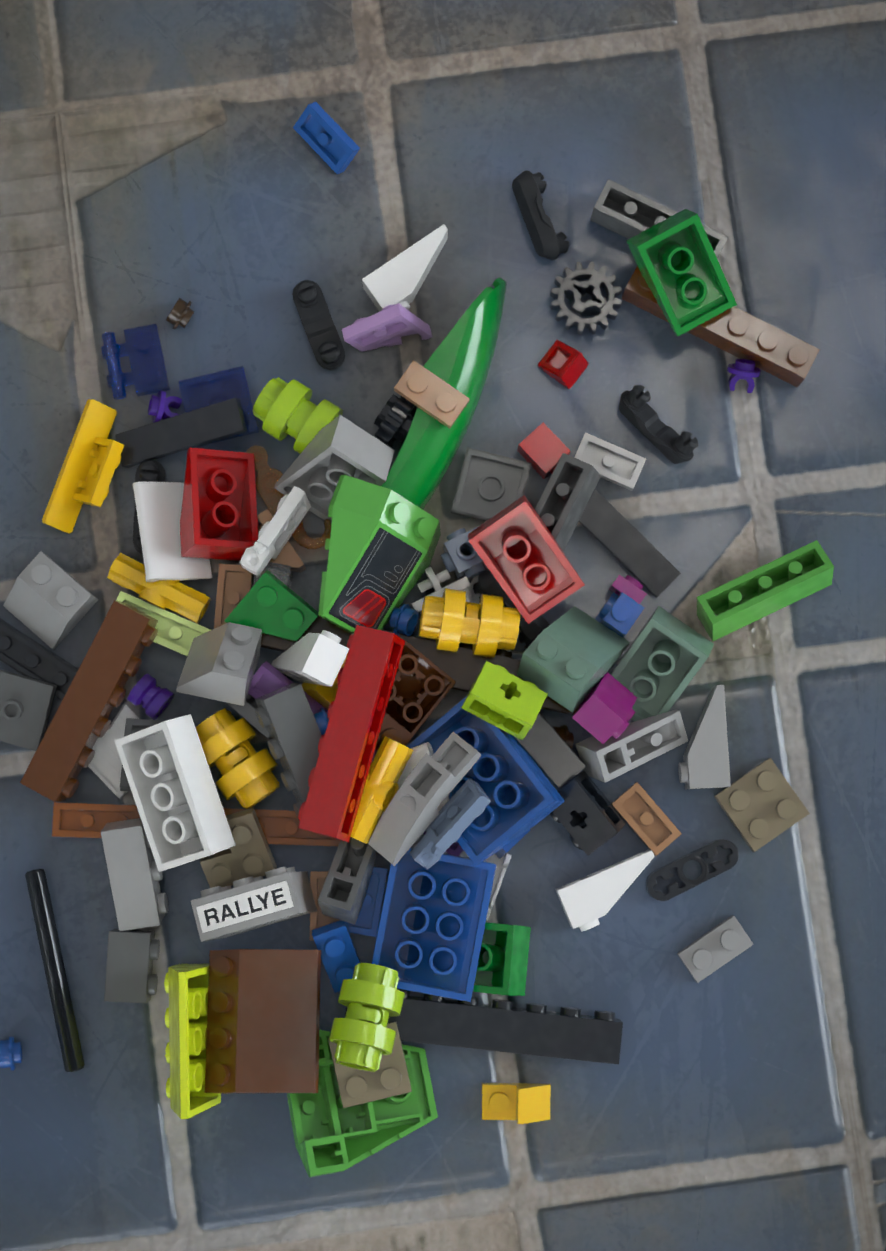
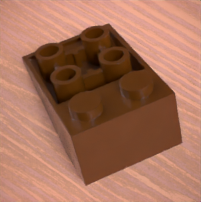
[375,639,456,750]

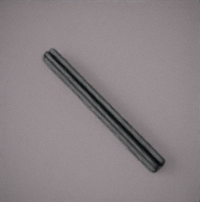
[25,869,85,1072]

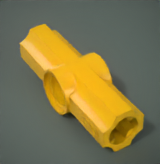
[107,552,211,624]
[350,736,413,844]

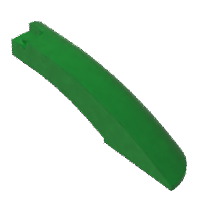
[381,277,507,509]

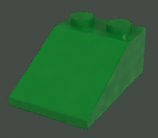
[626,209,737,336]
[473,922,531,996]

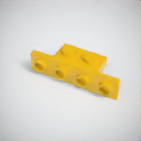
[42,399,124,534]

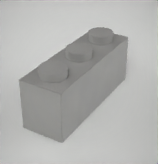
[101,818,169,931]

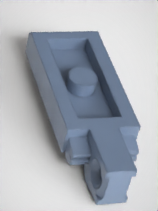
[410,779,491,869]

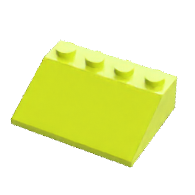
[164,964,221,1119]

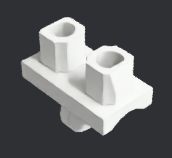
[411,567,473,614]

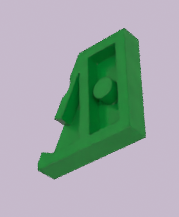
[224,570,319,642]

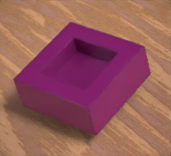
[608,575,647,604]

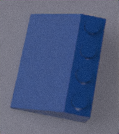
[407,696,565,866]
[371,847,496,1002]

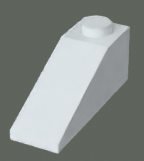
[362,224,448,312]
[271,630,349,687]
[555,850,655,932]

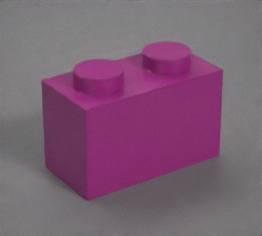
[572,672,637,745]

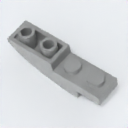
[368,732,481,866]

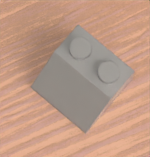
[3,551,98,650]
[176,622,262,706]

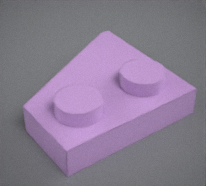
[342,303,432,352]

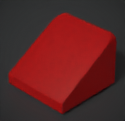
[537,340,588,389]

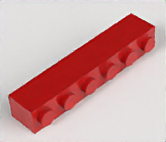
[298,625,405,842]

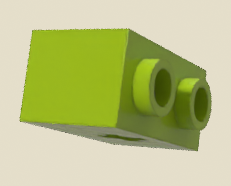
[461,661,548,740]

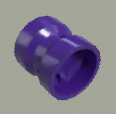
[127,673,175,720]

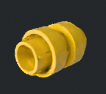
[419,588,520,658]
[196,708,280,809]

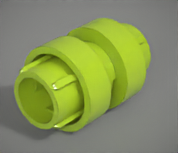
[253,377,343,454]
[329,963,405,1072]

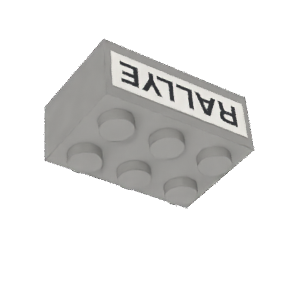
[191,867,317,942]

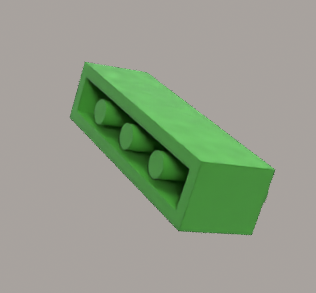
[697,540,834,641]

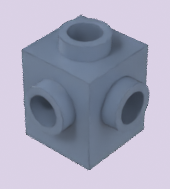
[440,526,485,579]

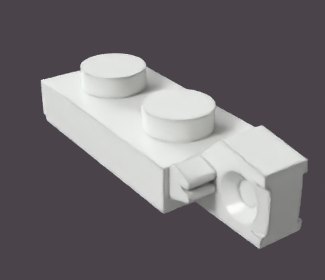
[239,486,311,577]

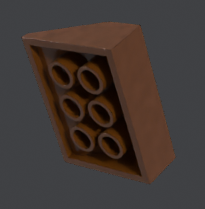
[205,949,321,1094]

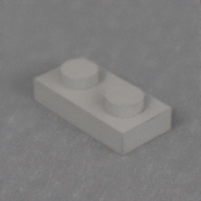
[574,432,646,491]
[677,915,754,983]

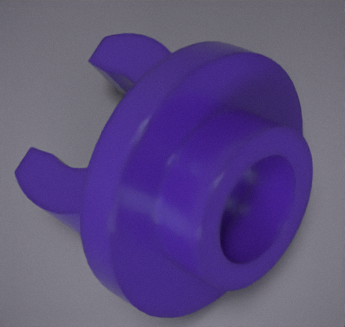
[727,359,761,393]
[148,390,182,423]

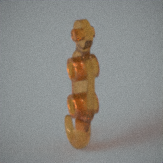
[246,445,331,549]

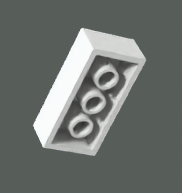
[114,714,236,872]

